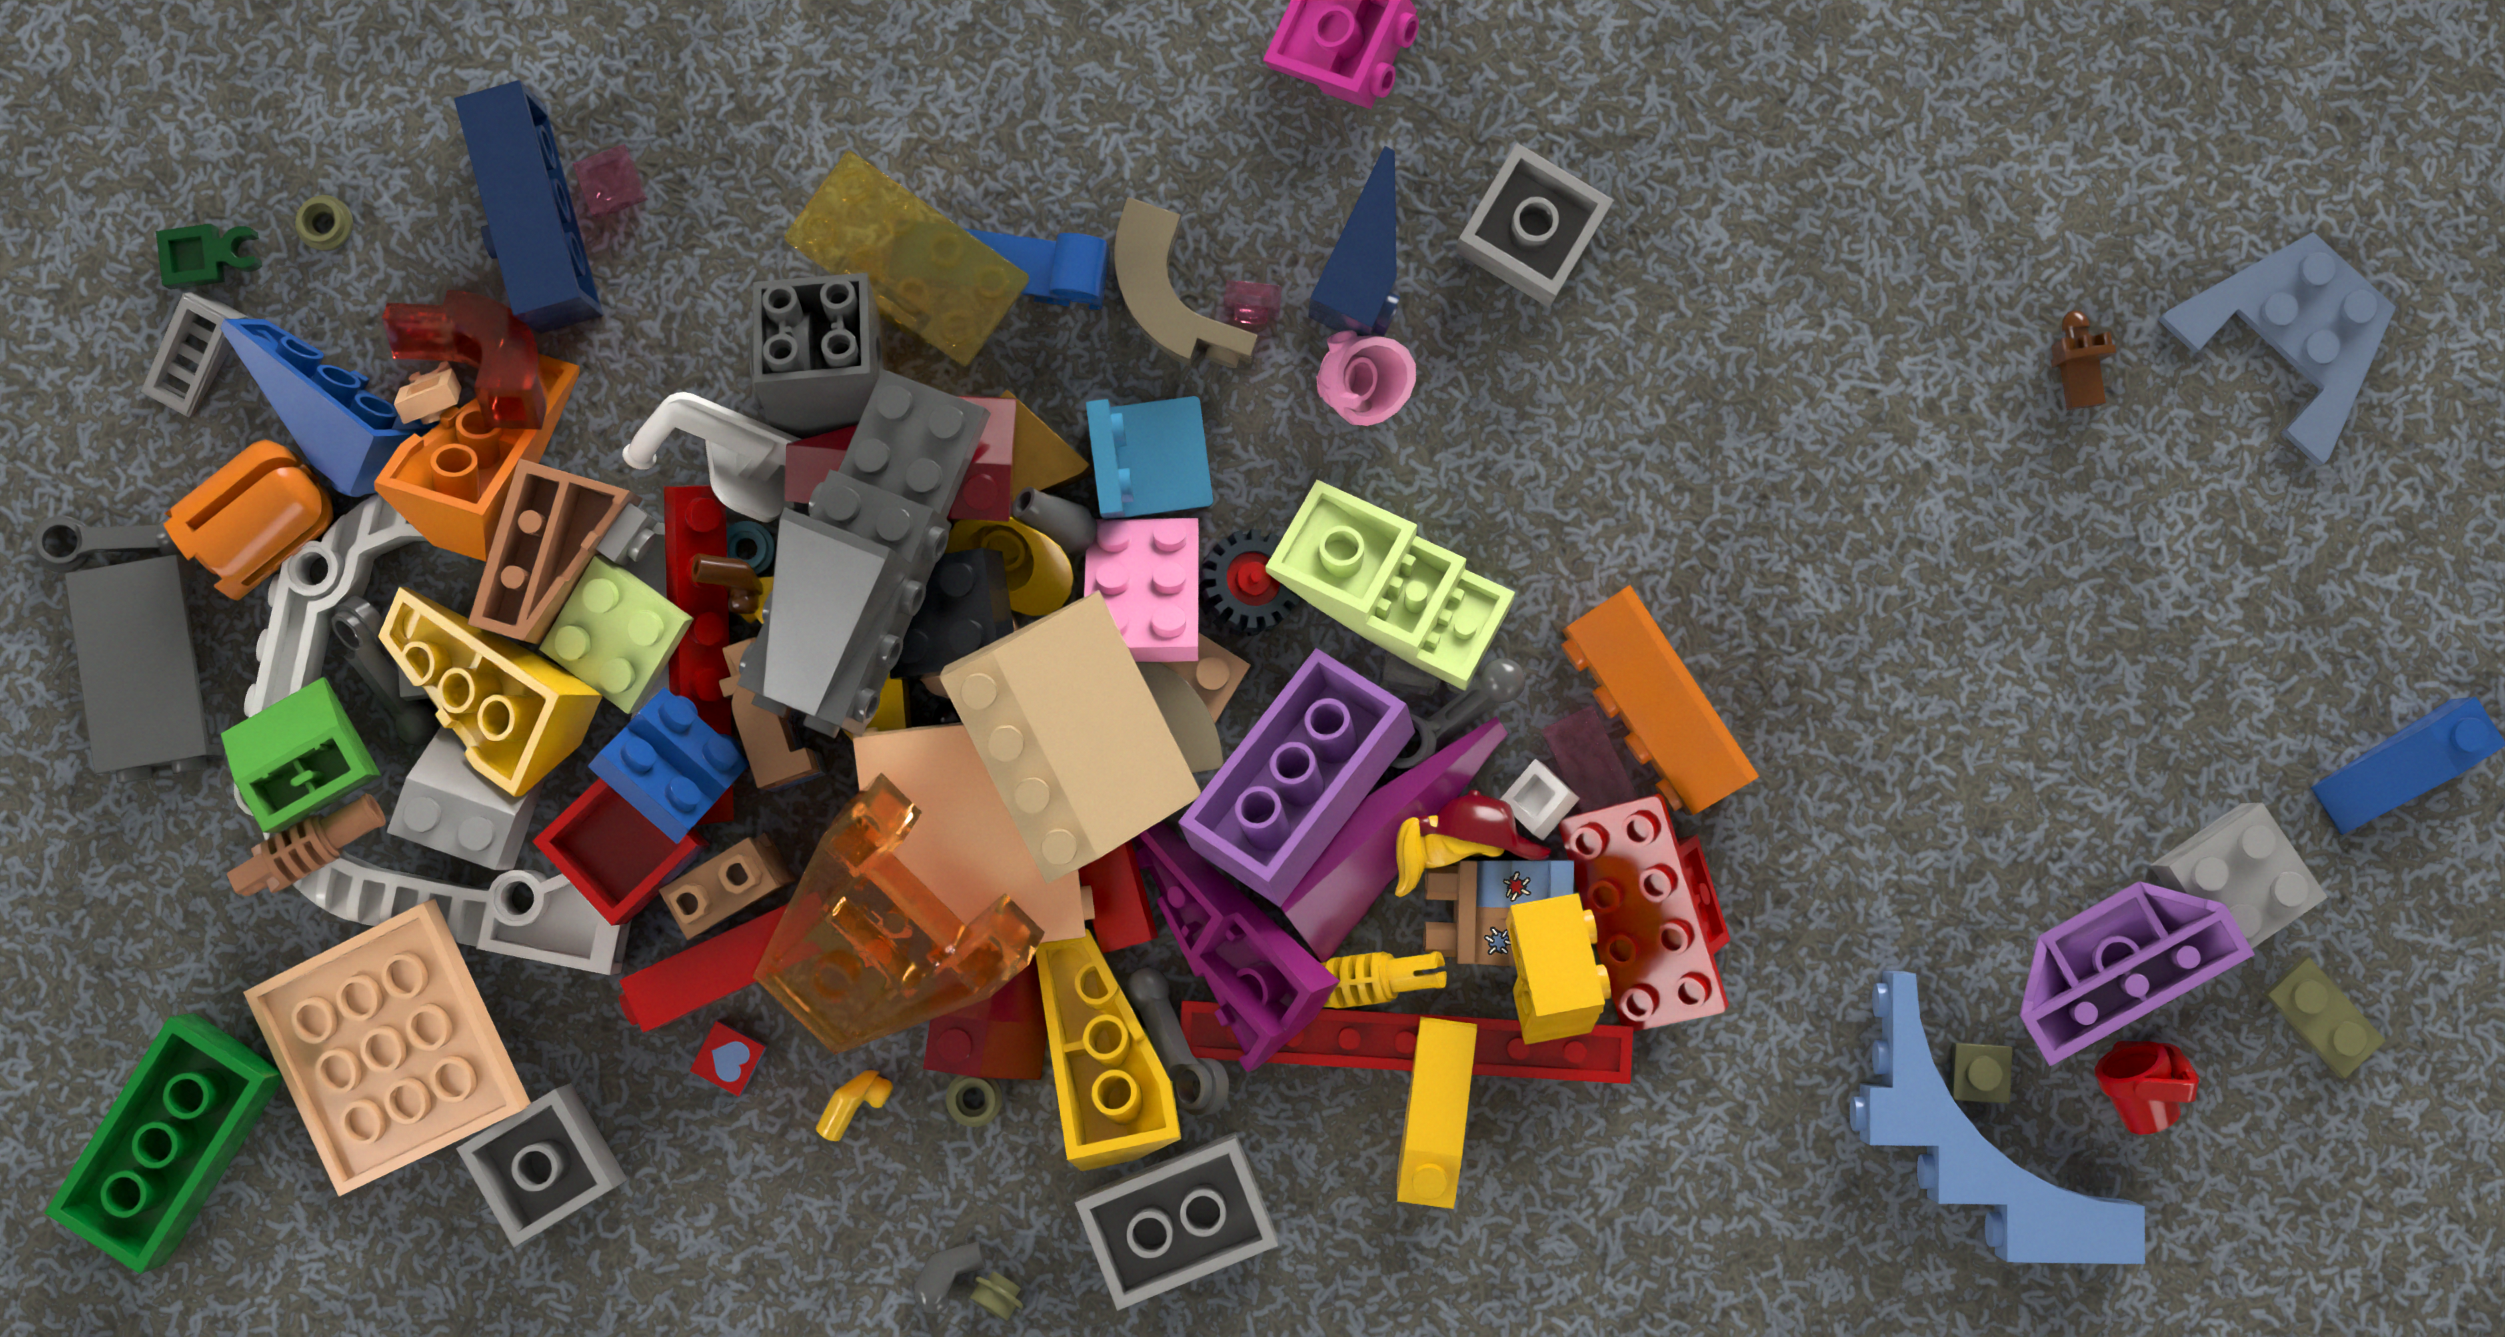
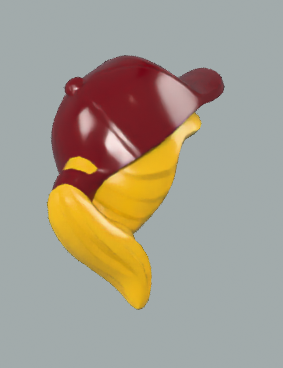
[1395,789,1551,897]

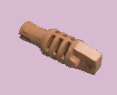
[227,793,386,896]

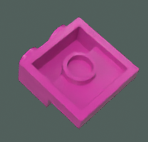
[1263,0,1419,109]

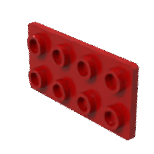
[1558,794,1730,1032]

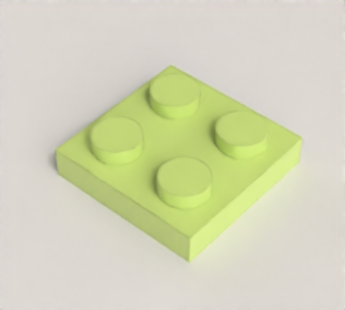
[539,554,694,714]

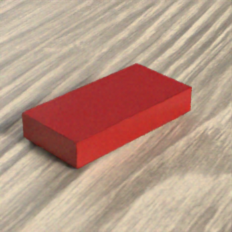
[1078,839,1159,954]

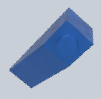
[2310,697,2505,835]

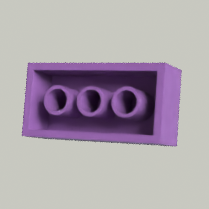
[1178,648,1415,907]

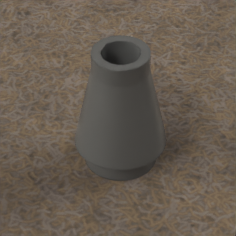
[1012,487,1097,557]

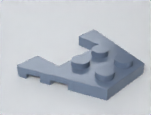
[2157,232,2396,466]

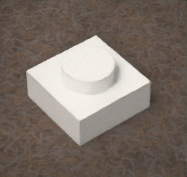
[1500,759,1580,840]

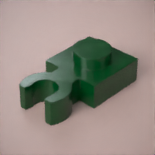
[156,223,262,290]

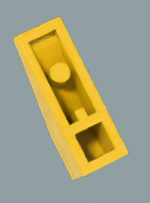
[1397,1017,1477,1209]

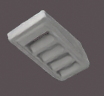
[141,291,248,418]

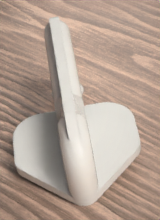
[622,392,800,523]

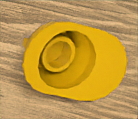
[945,513,1074,616]

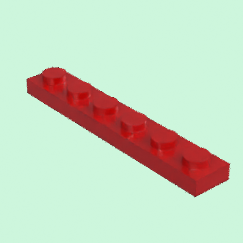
[664,484,734,826]

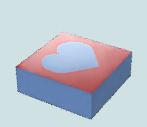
[690,1020,768,1097]

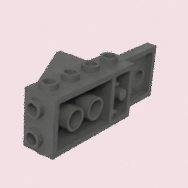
[737,369,991,738]

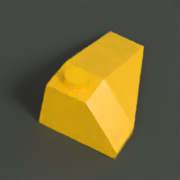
[378,587,603,797]

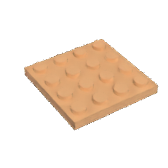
[243,899,531,1196]

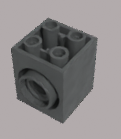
[749,273,888,439]

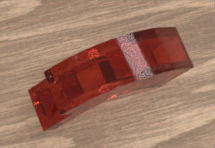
[382,290,548,430]

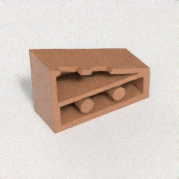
[468,458,643,645]

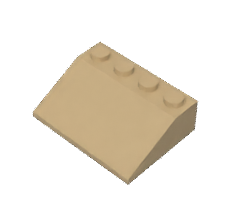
[939,590,1202,884]

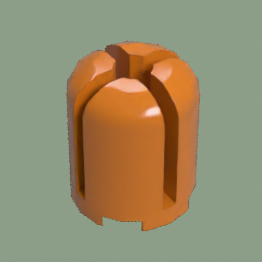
[163,439,334,601]

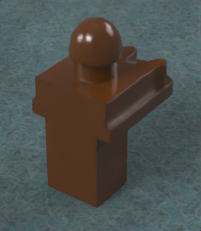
[2051,310,2116,410]

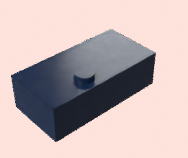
[454,80,604,334]

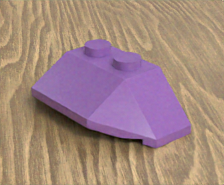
[2019,881,2255,1066]

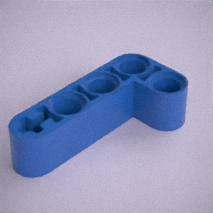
[888,221,1110,310]

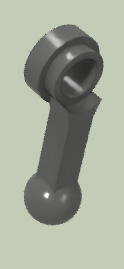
[31,516,185,573]
[331,595,441,746]
[1390,658,1525,772]
[1125,967,1229,1115]

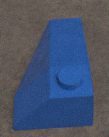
[220,319,440,497]

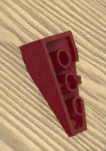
[785,396,1017,522]
[923,944,1048,1080]

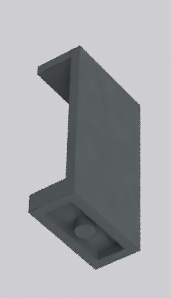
[65,554,224,783]

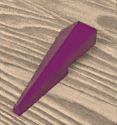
[1281,716,1509,963]
[1132,821,1340,1072]

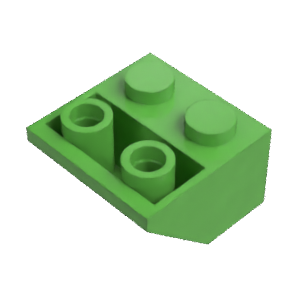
[221,677,382,833]

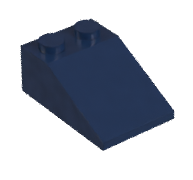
[1308,146,1401,337]

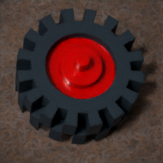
[1199,529,1301,636]

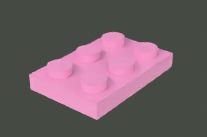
[1084,518,1199,662]

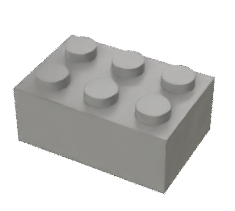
[1075,1131,1278,1311]

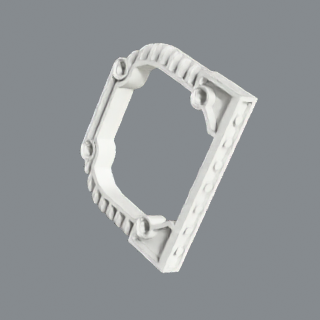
[234,493,669,975]

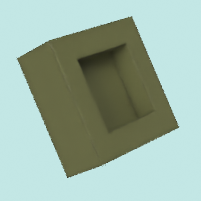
[1950,1042,2012,1104]

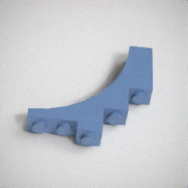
[1850,971,2145,1264]

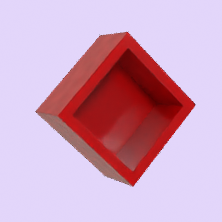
[532,778,710,926]

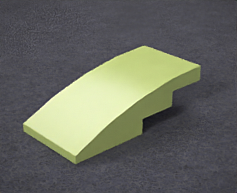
[1266,480,1515,691]

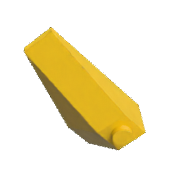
[1034,929,1181,1171]

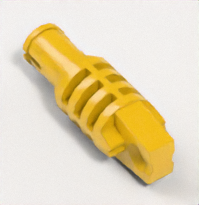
[1320,951,1447,1009]

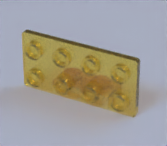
[784,151,1029,367]

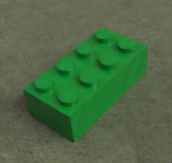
[44,1013,283,1274]

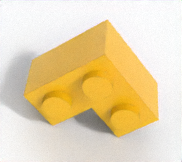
[1505,893,1611,1045]

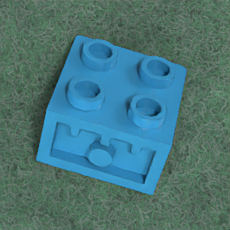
[1086,396,1213,520]

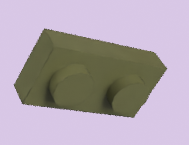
[2262,956,2386,1079]

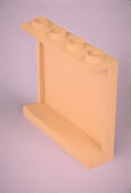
[853,722,1095,957]

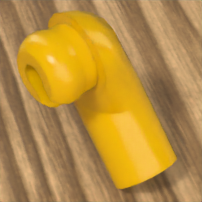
[816,1070,893,1141]

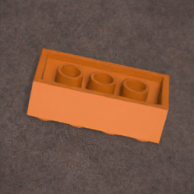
[1561,585,1759,816]

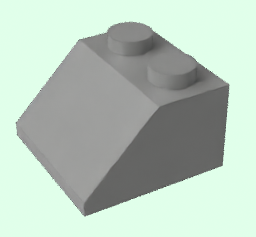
[387,725,547,870]

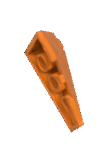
[374,350,580,562]

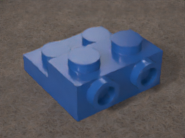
[587,687,750,844]

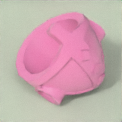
[1316,330,1416,426]

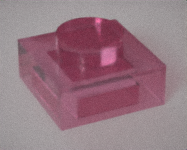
[573,144,648,219]
[1224,280,1282,324]

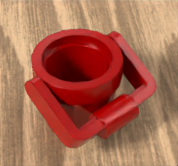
[2094,1041,2199,1135]

